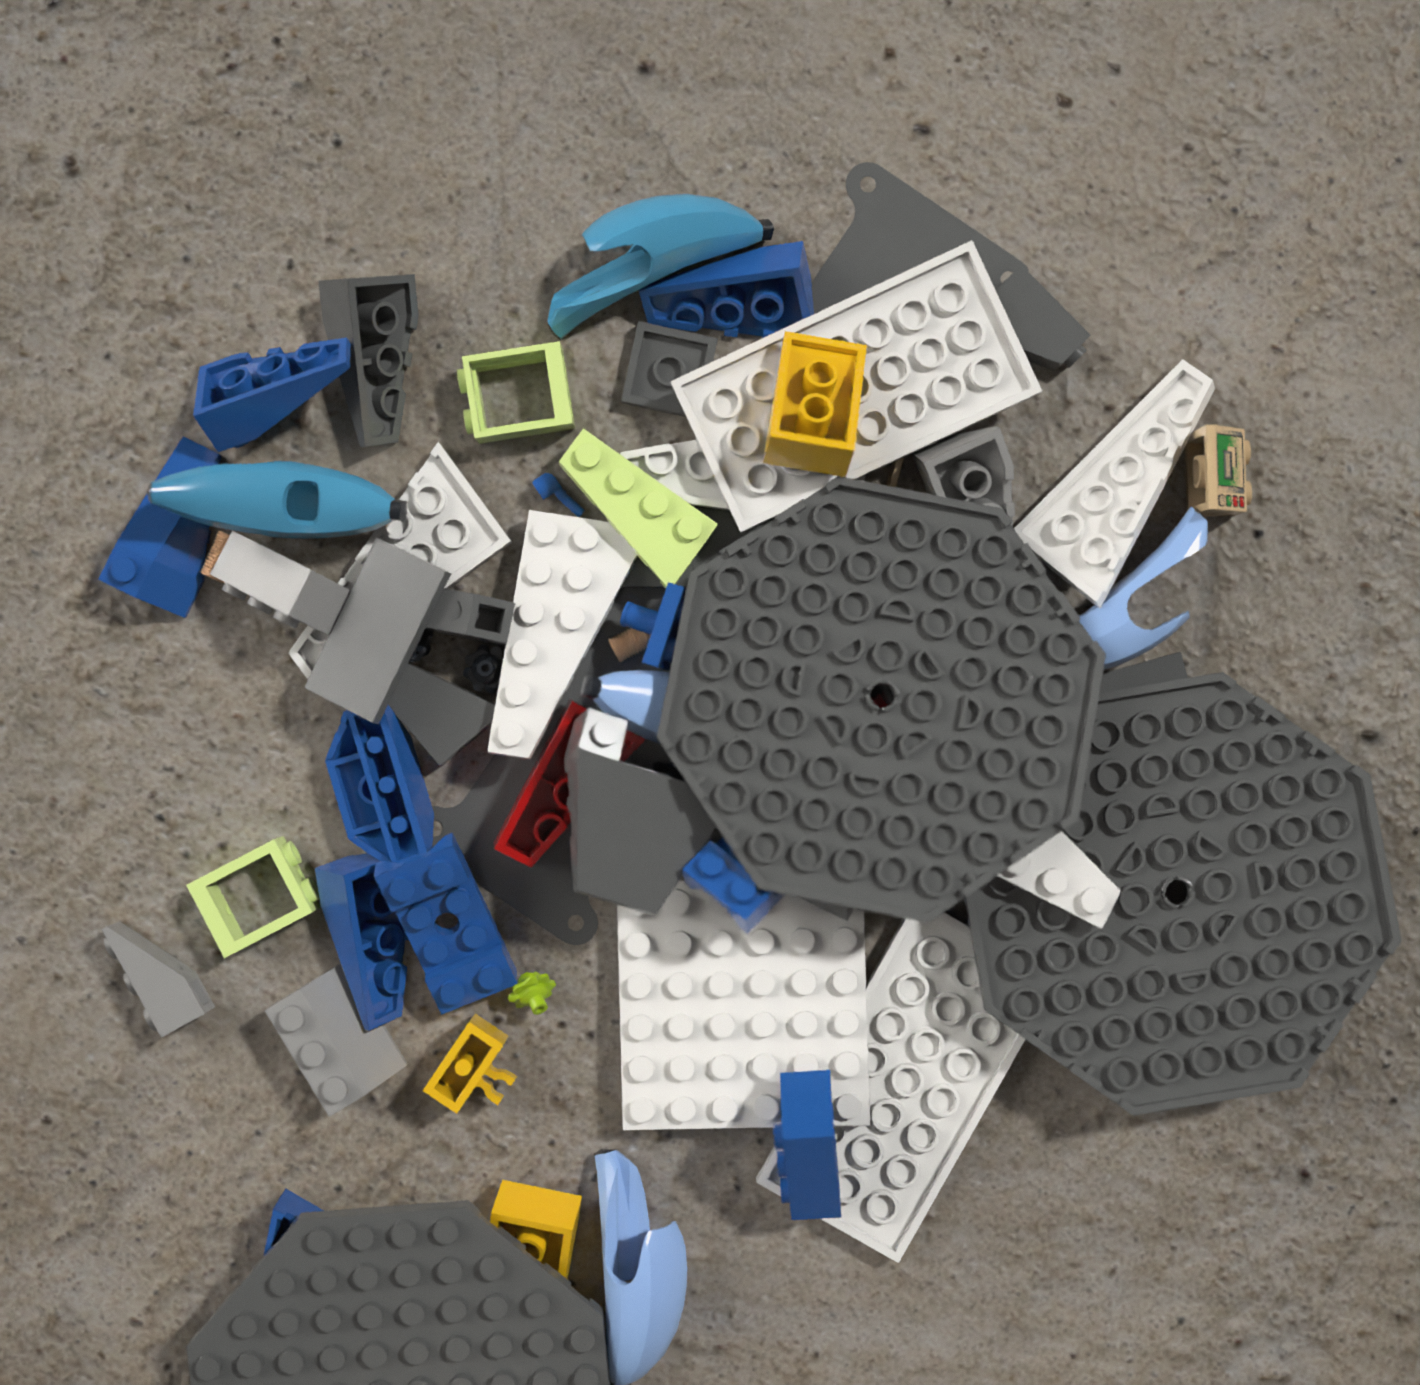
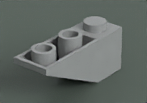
[101,921,215,1038]

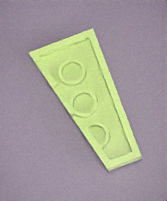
[559,428,718,588]

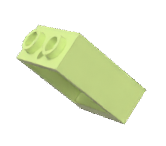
[457,341,575,444]
[186,836,321,958]

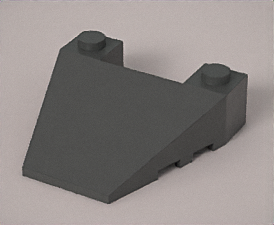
[564,708,716,916]

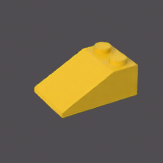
[763,331,867,477]
[490,1180,582,1279]

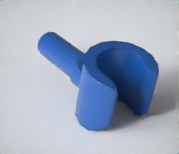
[533,473,585,517]

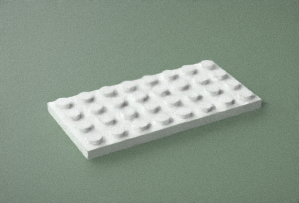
[670,240,1042,533]
[756,912,1026,1263]

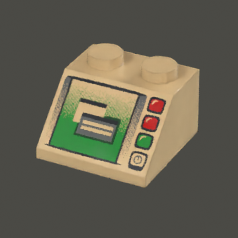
[1185,425,1252,517]

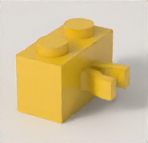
[423,1013,517,1114]

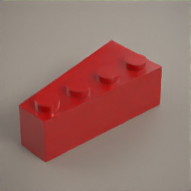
[494,698,646,867]

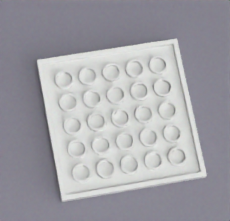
[617,880,870,1130]

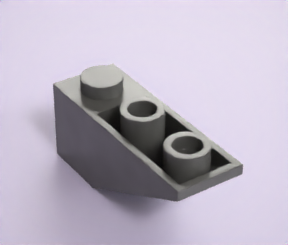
[425,589,515,646]

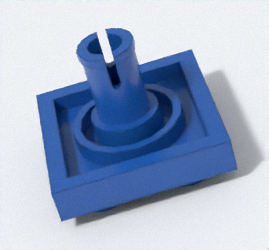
[620,582,687,672]

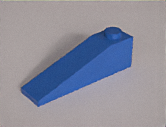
[638,241,814,338]
[193,337,351,452]
[98,436,221,618]
[315,853,409,1031]

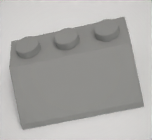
[265,963,408,1117]

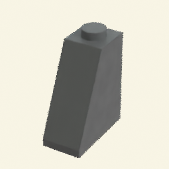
[996,265,1091,371]
[389,664,496,766]

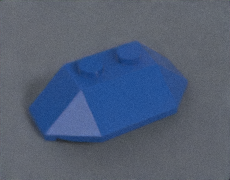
[325,704,434,863]

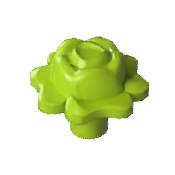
[508,971,556,1015]

